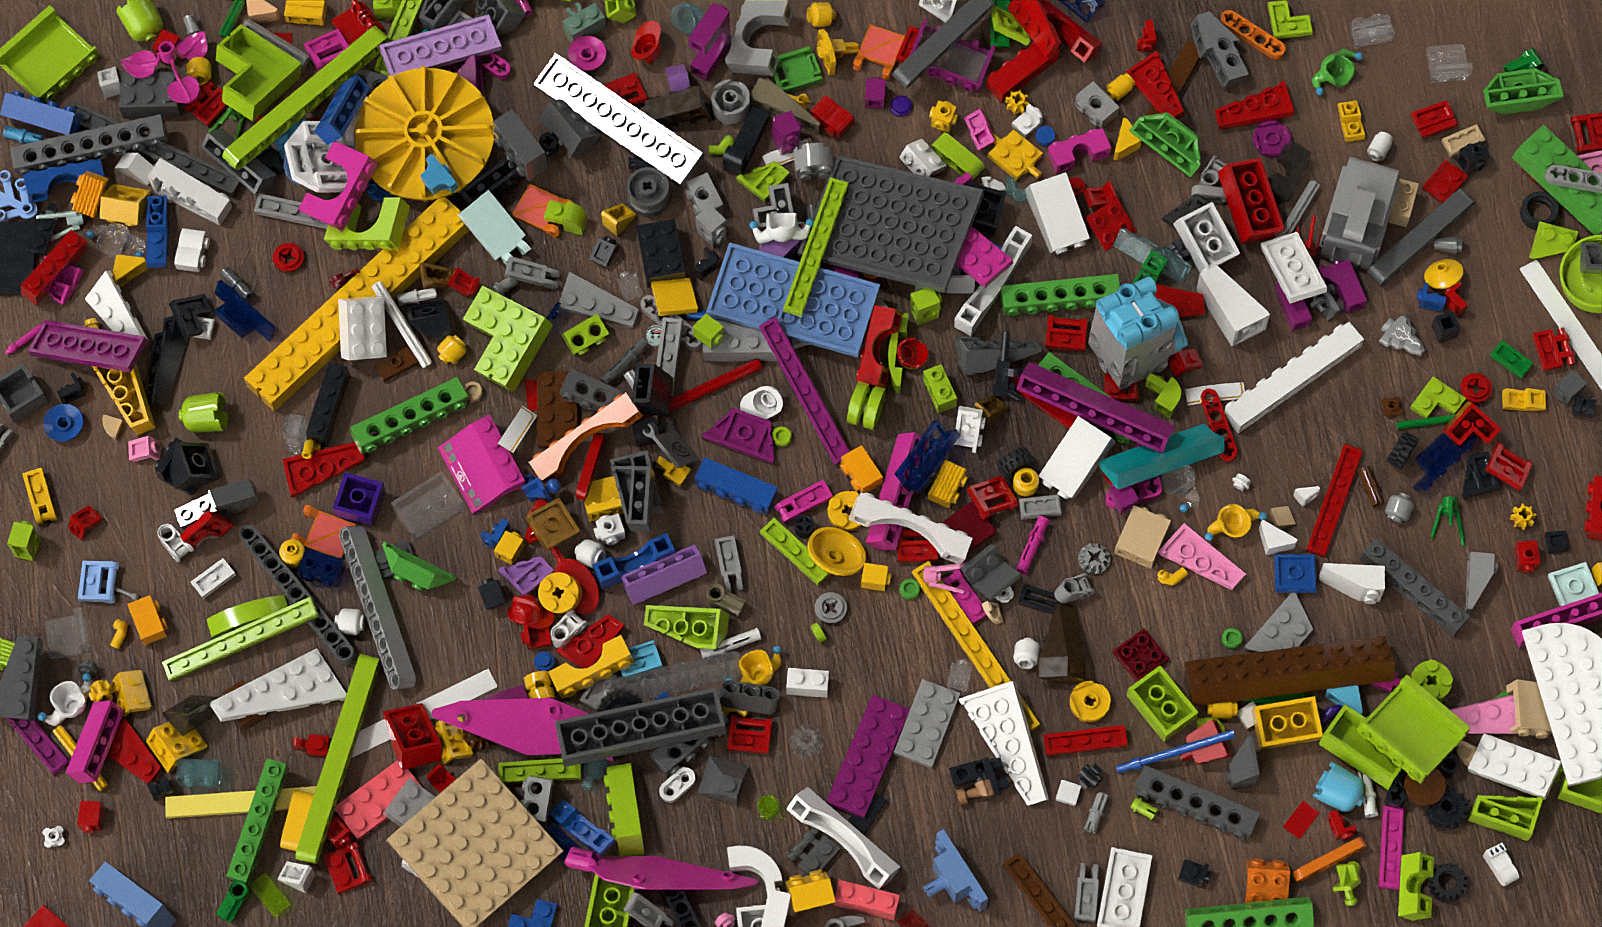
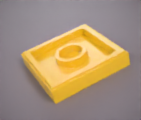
[651,278,698,316]

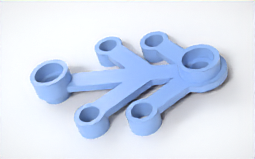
[0,170,38,222]

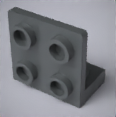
[960,544,1021,600]

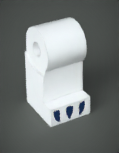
[1483,843,1519,886]

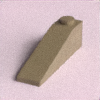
[749,77,820,135]

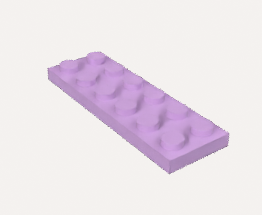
[379,14,501,76]

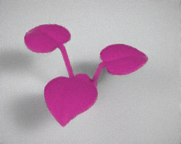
[121,31,208,103]

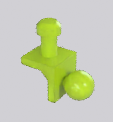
[1333,861,1361,906]

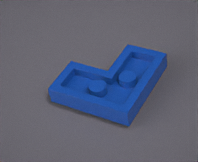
[508,899,557,927]

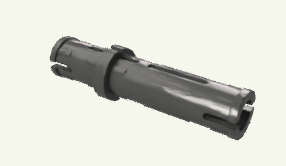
[600,338,650,386]

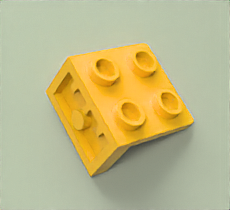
[584,476,624,522]
[146,715,207,773]

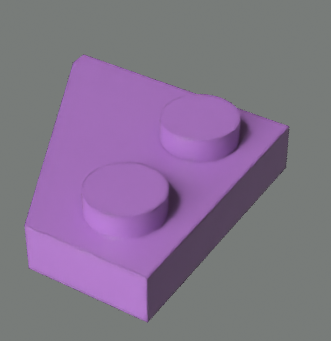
[498,556,554,595]

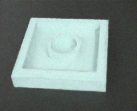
[1548,562,1599,607]

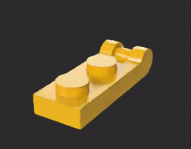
[22,467,57,525]

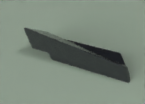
[144,315,189,406]

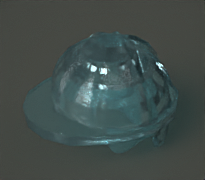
[670,3,705,35]

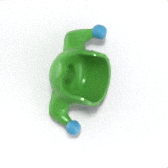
[1312,49,1363,95]

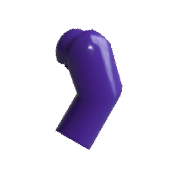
[1319,704,1343,726]

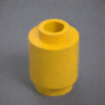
[1106,73,1135,101]
[1207,701,1237,719]

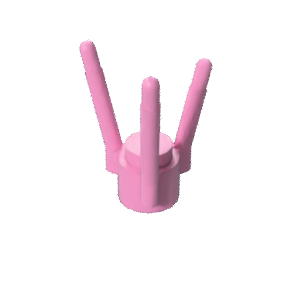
[924,562,968,594]

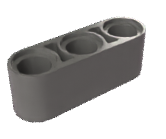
[719,680,780,714]

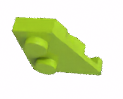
[736,161,790,202]
[1529,221,1578,259]

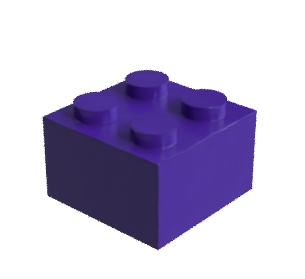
[332,472,386,527]

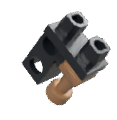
[949,757,1010,806]

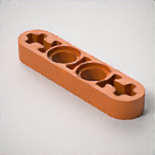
[1220,10,1285,60]
[1292,837,1367,883]

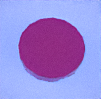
[1252,121,1291,158]

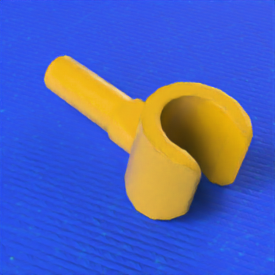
[786,93,811,109]

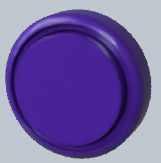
[890,95,912,117]

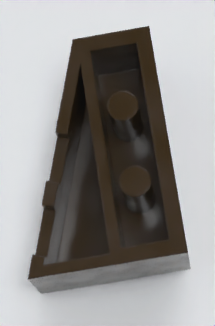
[644,86,714,127]

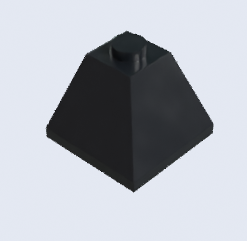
[407,299,452,339]
[169,442,220,489]

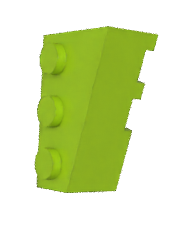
[1468,795,1543,841]

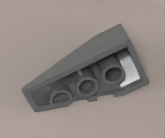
[474,0,525,39]
[955,336,1042,375]

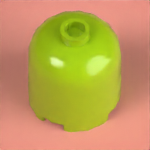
[116,0,163,42]
[179,392,228,432]

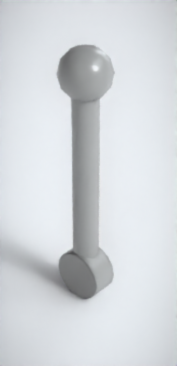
[101,580,139,601]

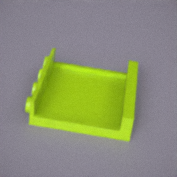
[0,5,99,103]
[1357,675,1471,784]

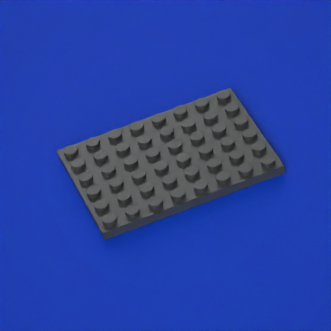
[798,155,984,293]

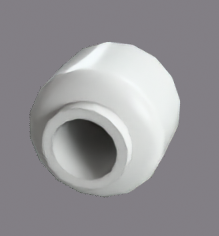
[575,539,606,568]
[334,608,365,635]
[1013,638,1041,669]

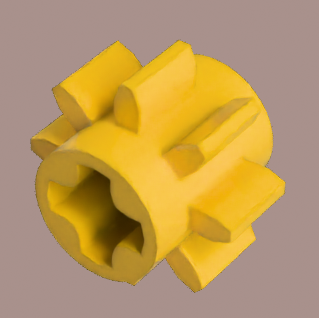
[1005,90,1029,115]
[1510,503,1536,530]
[88,680,115,702]

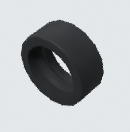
[1520,191,1559,230]

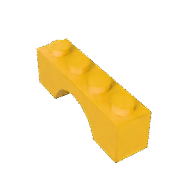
[548,635,635,699]

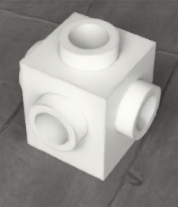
[593,514,625,545]

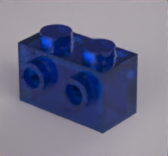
[298,548,346,588]

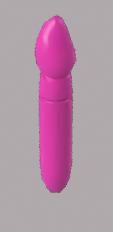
[5,324,42,354]

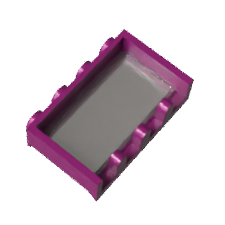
[909,18,996,93]

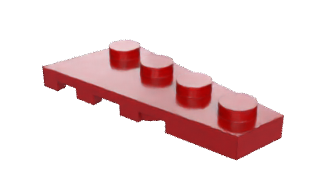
[1125,51,1185,120]

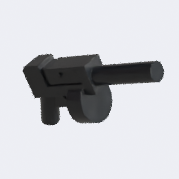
[992,331,1024,402]

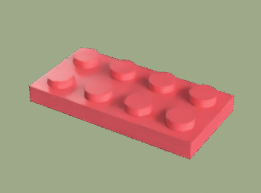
[335,761,422,841]

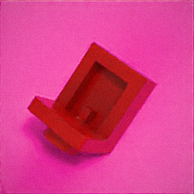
[1083,181,1117,209]
[446,267,481,297]
[1444,282,1468,317]
[1168,348,1203,377]
[521,624,552,650]
[426,764,456,793]
[326,817,353,850]

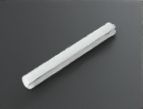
[372,281,432,368]

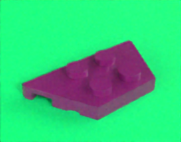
[702,408,774,464]

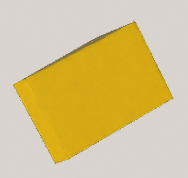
[1114,118,1142,161]
[601,203,637,236]
[112,254,149,288]

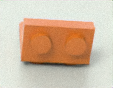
[1245,858,1290,903]

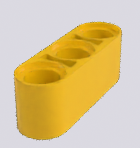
[280,790,314,851]

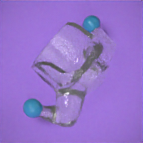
[87,223,146,259]
[1161,465,1200,513]

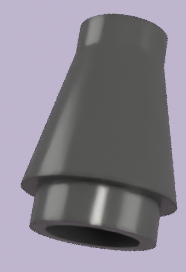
[1434,236,1463,255]

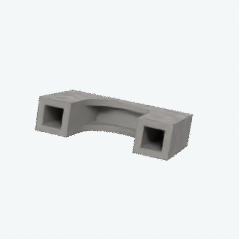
[726,0,794,76]

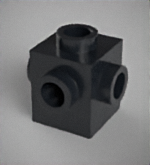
[1456,141,1490,174]

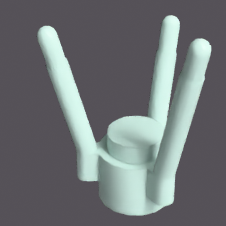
[36,210,84,241]

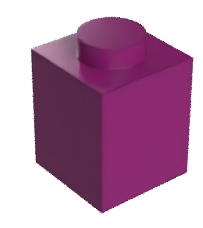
[865,77,886,109]
[1108,484,1139,515]

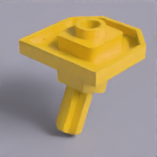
[817,29,859,76]

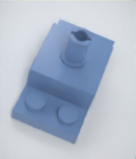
[923,829,988,913]

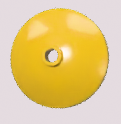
[807,527,866,576]

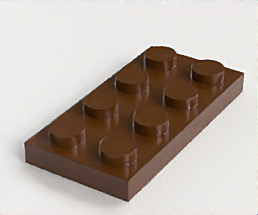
[537,371,578,448]

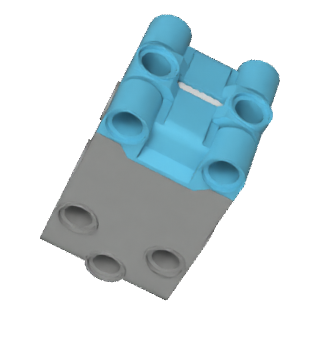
[1088,276,1187,390]

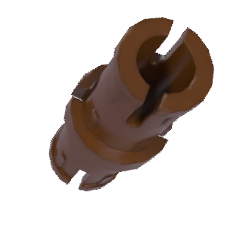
[1358,466,1384,508]

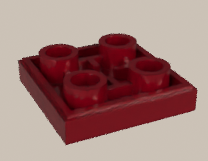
[941,501,996,554]
[1112,628,1170,682]

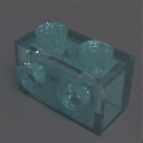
[176,759,222,788]

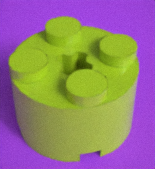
[1411,660,1453,703]

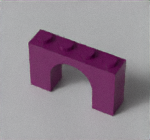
[688,2,731,82]
[1274,260,1367,332]

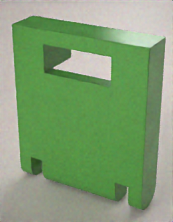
[773,46,824,94]

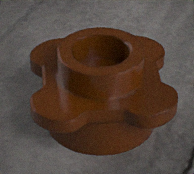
[1381,397,1403,417]

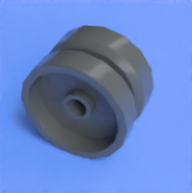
[626,167,670,217]

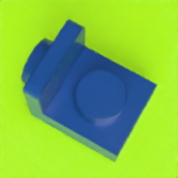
[1416,283,1446,312]
[480,518,511,548]

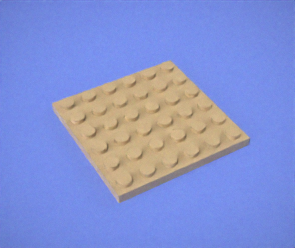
[386,759,563,927]

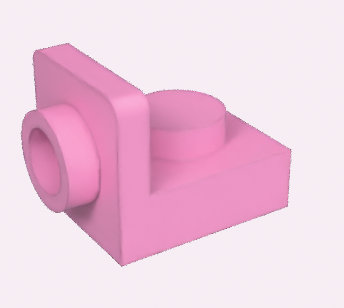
[128,436,161,462]

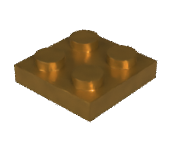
[524,498,580,551]

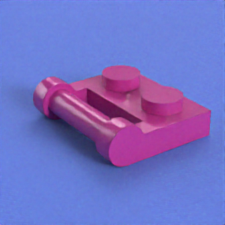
[303,29,349,71]

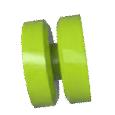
[847,381,886,430]

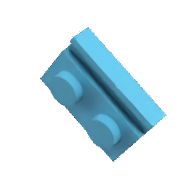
[621,640,663,681]

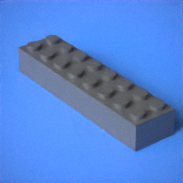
[555,687,725,767]

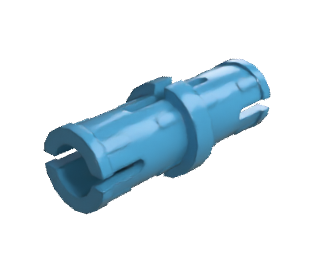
[3,125,44,144]

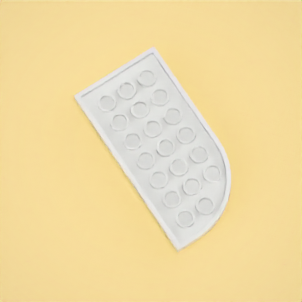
[1522,623,1602,786]

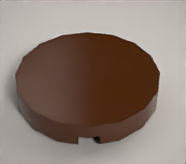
[1404,768,1446,806]

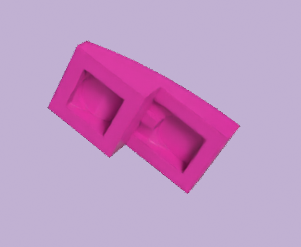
[964,109,996,151]

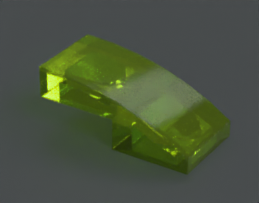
[249,873,291,918]

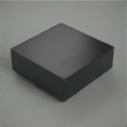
[1544,531,1569,553]

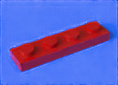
[1043,725,1128,756]

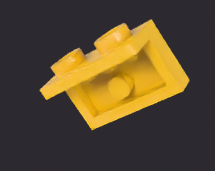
[112,670,152,717]

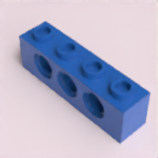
[314,74,370,145]

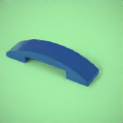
[549,800,616,855]

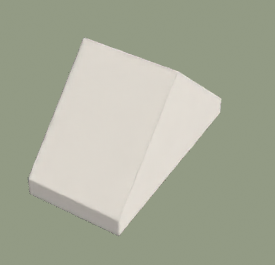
[97,67,120,99]
[115,153,154,187]
[1259,520,1298,555]
[277,861,315,893]

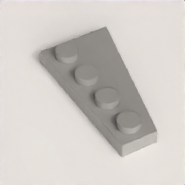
[558,272,639,329]

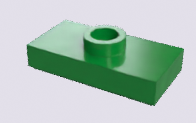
[1489,340,1534,379]

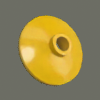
[1424,259,1464,289]

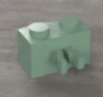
[562,2,606,43]

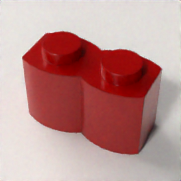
[810,96,854,139]

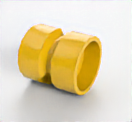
[524,671,556,700]

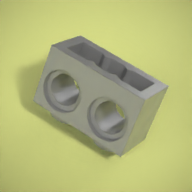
[520,775,555,821]

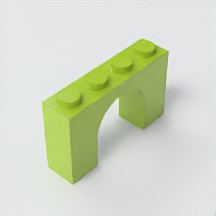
[324,198,410,250]

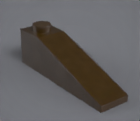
[1037,604,1085,686]

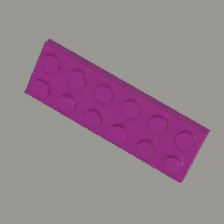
[28,320,148,372]
[826,694,910,819]

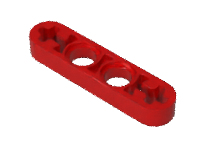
[1200,388,1237,462]
[575,432,605,501]

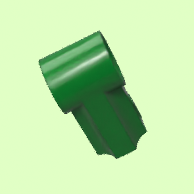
[1503,48,1545,72]
[216,880,250,923]

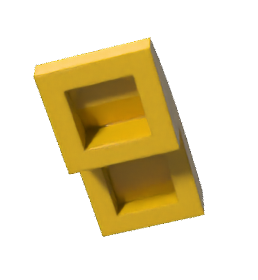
[1502,388,1546,411]

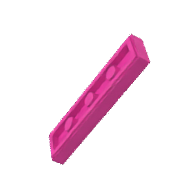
[1378,806,1404,890]

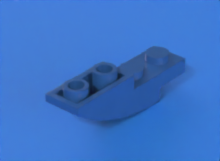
[146,195,169,268]

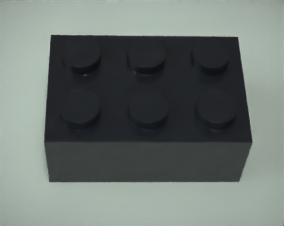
[636,219,685,288]

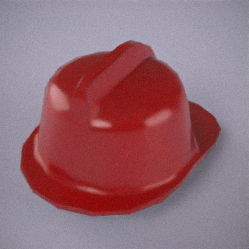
[631,21,662,64]
[507,594,555,629]

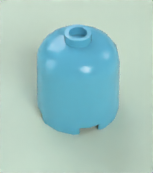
[1312,761,1365,812]

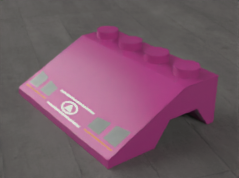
[438,414,526,515]

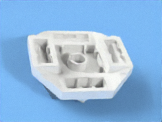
[284,121,357,193]

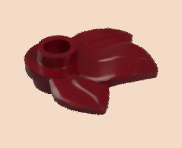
[329,268,360,288]

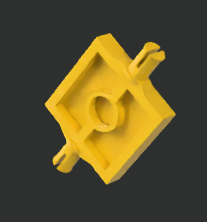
[988,129,1042,181]

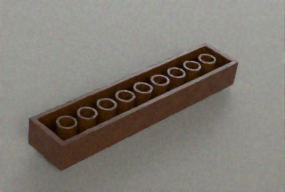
[1184,636,1395,706]

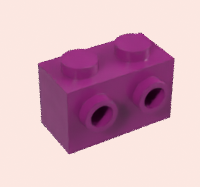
[772,111,802,155]

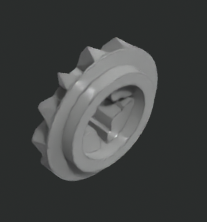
[1078,543,1110,574]
[815,592,847,624]

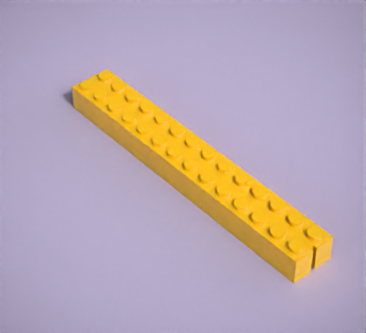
[244,197,470,412]

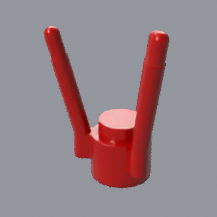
[1295,215,1326,260]

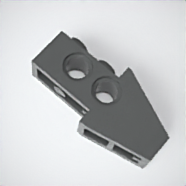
[1190,11,1249,89]
[174,478,260,530]

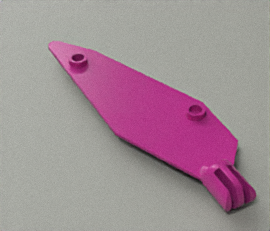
[432,698,616,762]
[565,847,758,889]

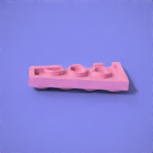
[1158,523,1246,590]
[1450,694,1518,734]

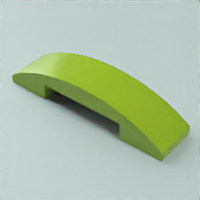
[888,313,909,393]
[206,595,288,639]

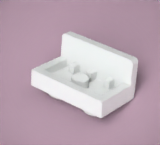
[900,139,947,177]
[953,406,986,453]

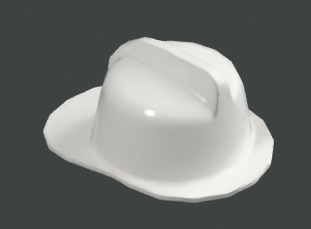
[740,386,783,419]

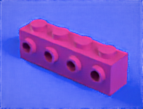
[66,700,124,783]

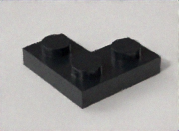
[169,294,212,339]

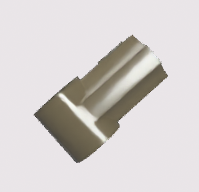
[706,583,746,617]

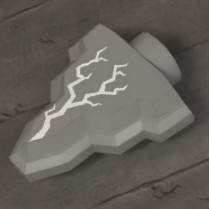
[1379,314,1425,356]

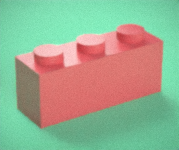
[834,880,900,921]

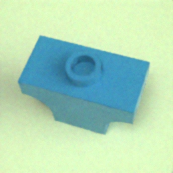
[420,154,458,195]

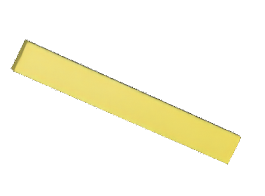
[165,786,317,819]

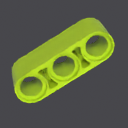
[930,132,985,180]

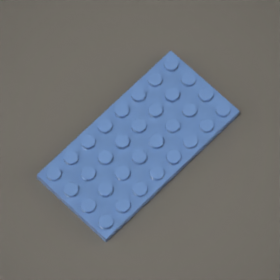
[706,242,880,358]

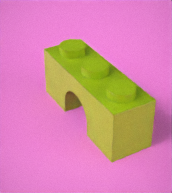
[1398,852,1434,921]

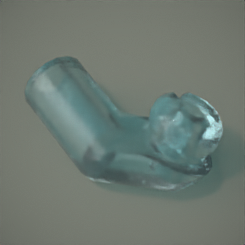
[1005,177,1027,202]

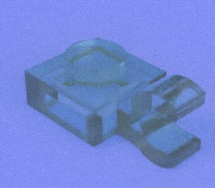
[581,759,608,792]

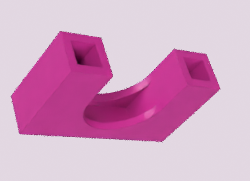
[298,141,378,232]

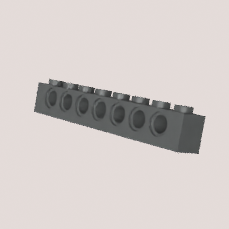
[10,114,169,175]

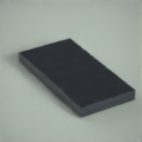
[0,221,36,296]

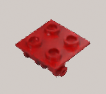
[331,0,384,46]
[1085,198,1137,251]

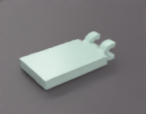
[458,190,531,265]

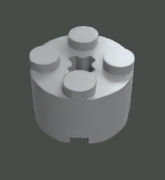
[711,79,750,125]
[793,143,834,181]

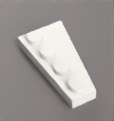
[85,270,147,339]

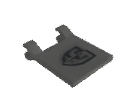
[643,418,700,468]

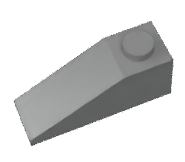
[1465,552,1498,615]

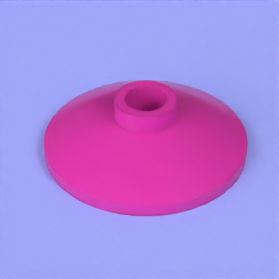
[568,36,606,71]

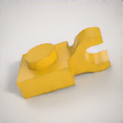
[655,456,691,487]

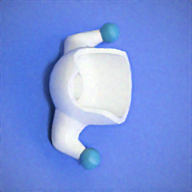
[750,213,814,244]
[38,673,92,727]

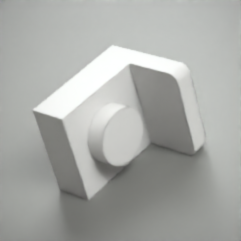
[1012,104,1043,138]

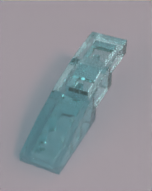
[1113,228,1192,283]

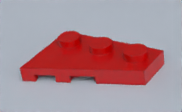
[556,614,625,669]

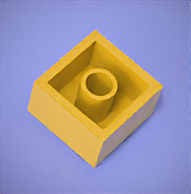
[785,870,835,912]

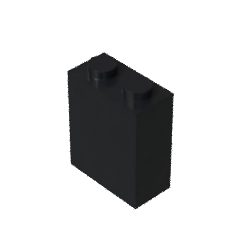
[631,364,673,416]

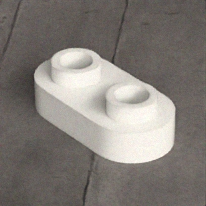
[659,767,695,803]

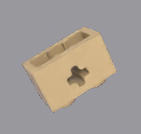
[1388,179,1419,227]

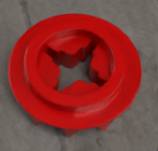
[273,243,304,272]
[1460,373,1492,404]

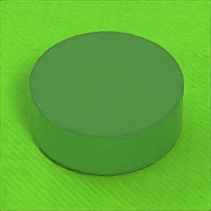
[900,579,920,600]
[1221,628,1242,650]

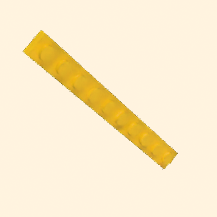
[912,561,1040,732]

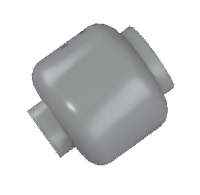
[1385,493,1415,524]

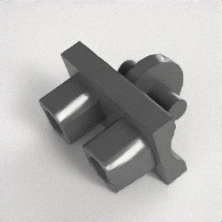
[1310,284,1345,321]

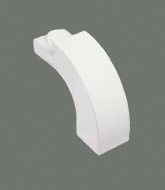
[727,846,783,897]

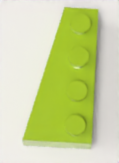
[603,763,645,856]

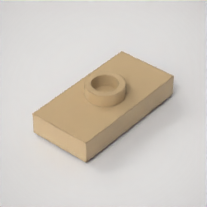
[1441,124,1486,157]

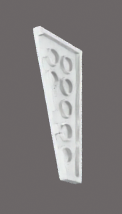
[210,648,347,722]
[958,681,1049,805]

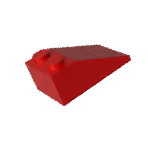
[383,703,441,770]

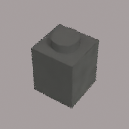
[1553,370,1587,405]

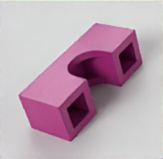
[1048,128,1111,174]

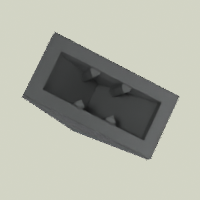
[1580,242,1602,274]

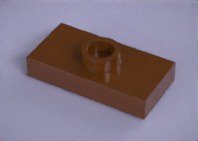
[374,346,419,382]

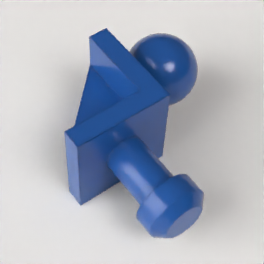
[521,474,561,503]

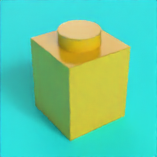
[494,531,525,566]
[861,563,891,592]

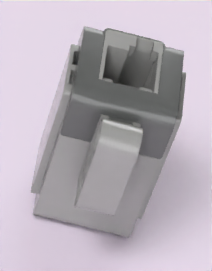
[1319,156,1400,270]

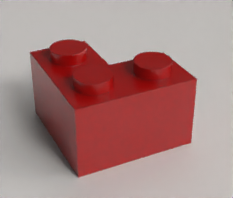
[1441,402,1501,446]

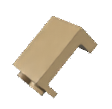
[1114,506,1171,569]
[1506,679,1552,739]

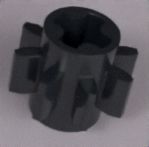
[1078,764,1103,789]

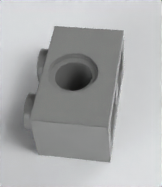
[1075,82,1119,129]
[685,172,724,216]
[696,205,727,248]

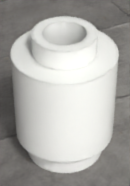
[1367,132,1393,161]

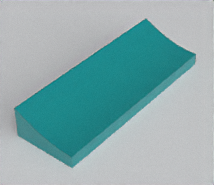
[1099,423,1224,490]

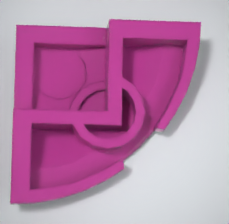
[43,256,84,305]

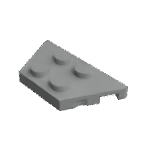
[1244,593,1313,652]

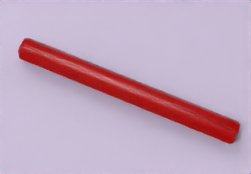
[656,359,762,417]

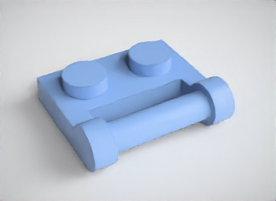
[78,561,120,603]

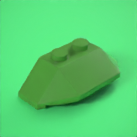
[1483,68,1564,115]
[1129,112,1201,178]
[382,541,457,591]

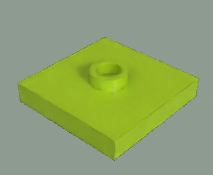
[990,6,1031,46]

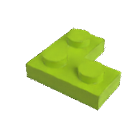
[1267,0,1312,39]
[1410,376,1466,418]

